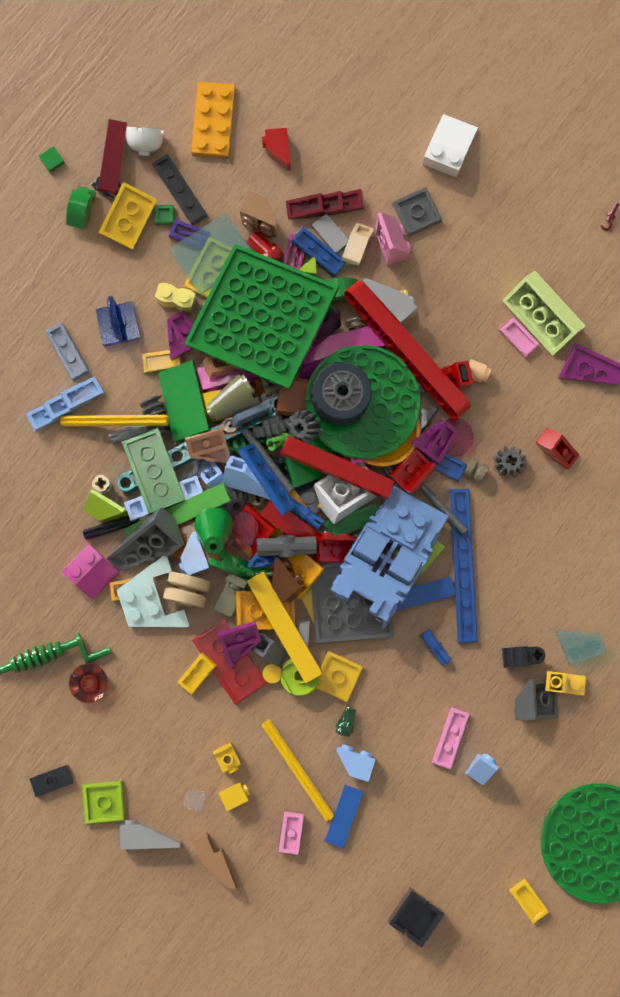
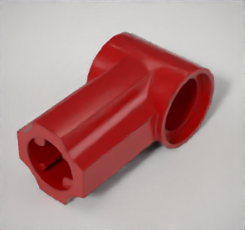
[246,230,284,261]

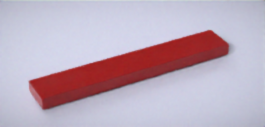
[280,436,394,500]

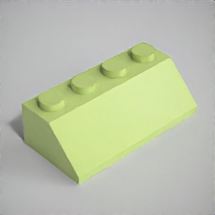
[502,271,586,356]

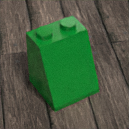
[281,437,331,487]

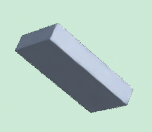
[231,400,272,427]

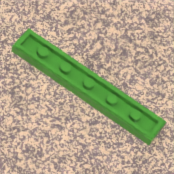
[124,483,232,537]

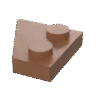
[185,428,230,464]

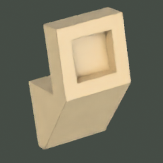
[341,223,374,266]

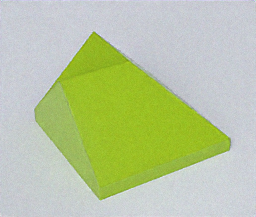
[83,489,129,523]

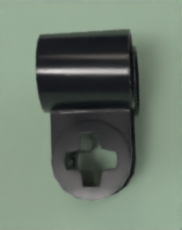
[502,646,546,668]

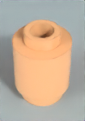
[469,359,491,383]

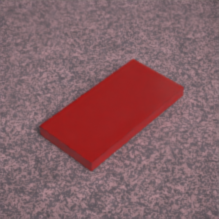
[192,619,267,705]

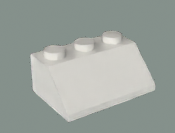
[314,463,377,524]

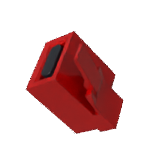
[441,361,474,391]

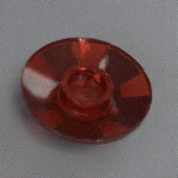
[69,664,108,703]

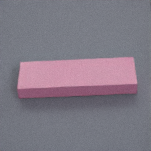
[432,707,470,770]

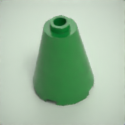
[195,507,234,554]

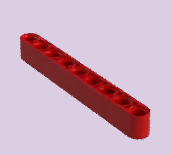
[344,280,471,420]

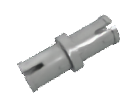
[109,426,149,444]

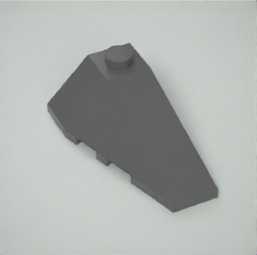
[106,507,184,571]

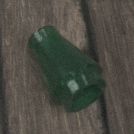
[335,706,357,737]

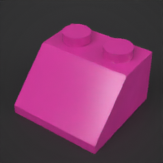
[62,544,119,600]

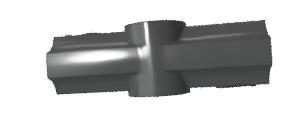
[257,535,317,557]

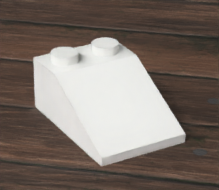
[423,114,478,178]

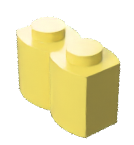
[155,283,197,313]

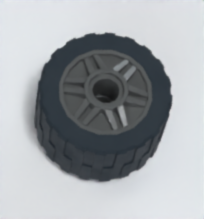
[311,362,372,426]

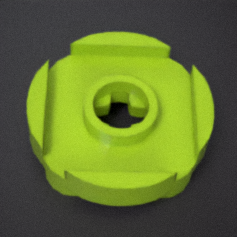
[281,659,321,696]

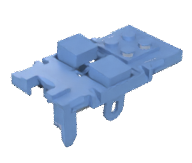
[330,486,448,629]

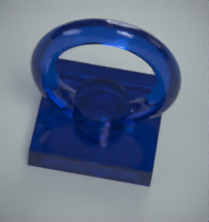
[95,296,141,347]

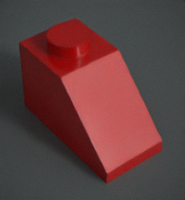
[262,128,291,170]
[535,428,579,470]

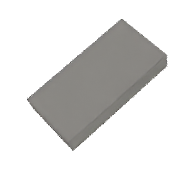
[312,214,349,254]

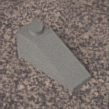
[362,278,418,325]
[120,819,182,850]

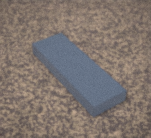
[45,322,89,381]

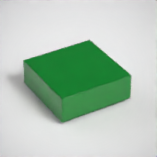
[39,146,65,173]
[155,205,174,225]

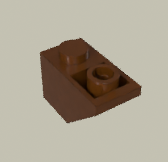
[272,557,307,603]

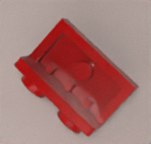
[389,448,436,493]
[316,533,357,563]

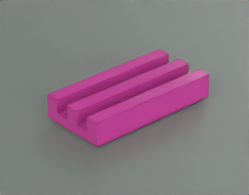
[283,234,305,270]

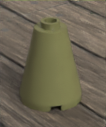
[206,372,261,421]

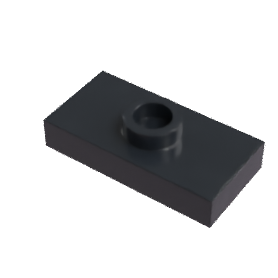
[29,765,74,797]

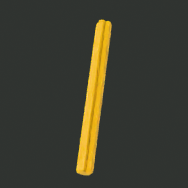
[60,415,169,427]
[262,720,334,821]

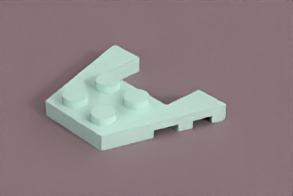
[117,556,190,627]

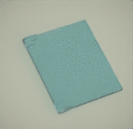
[169,213,251,295]

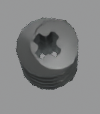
[140,395,172,437]

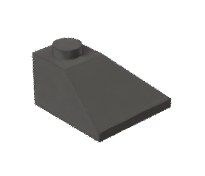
[515,679,558,720]

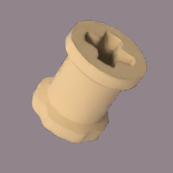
[92,475,112,494]

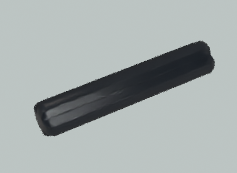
[83,516,139,540]

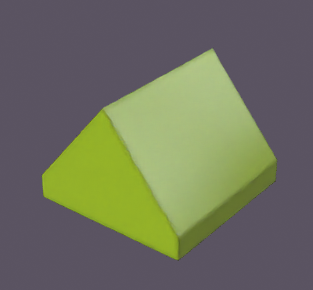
[300,258,316,277]

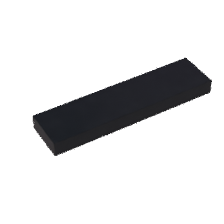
[152,154,208,226]

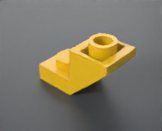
[545,671,586,696]

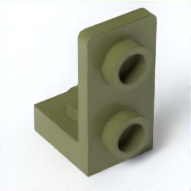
[214,573,248,617]

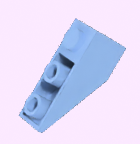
[222,456,271,500]

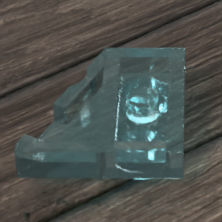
[555,630,607,666]

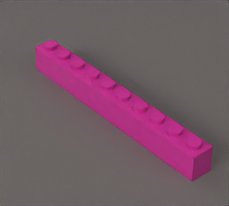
[197,326,387,393]

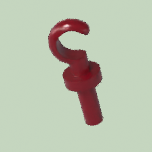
[601,203,619,230]

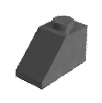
[251,632,287,667]

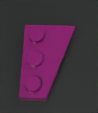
[558,343,620,385]

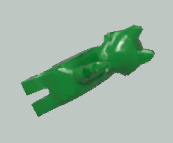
[208,550,273,580]

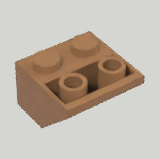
[240,191,277,238]

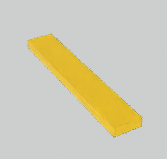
[247,571,323,683]

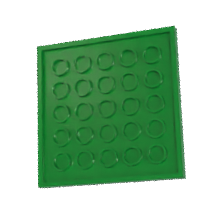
[184,244,339,391]

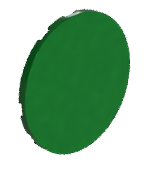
[305,345,421,459]
[540,783,620,904]

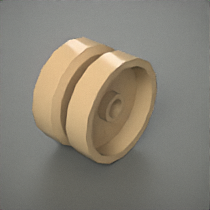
[163,572,211,608]

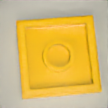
[317,651,363,702]

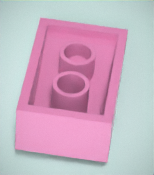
[375,213,411,266]

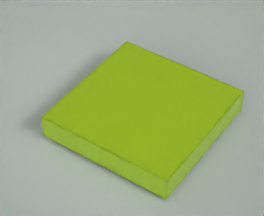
[82,780,125,824]

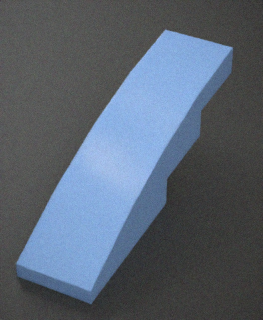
[26,376,104,432]

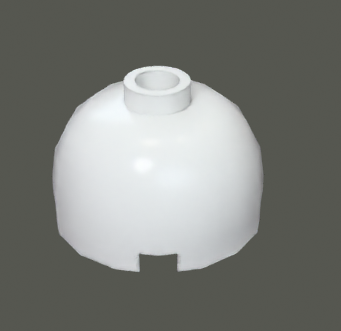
[126,127,164,156]

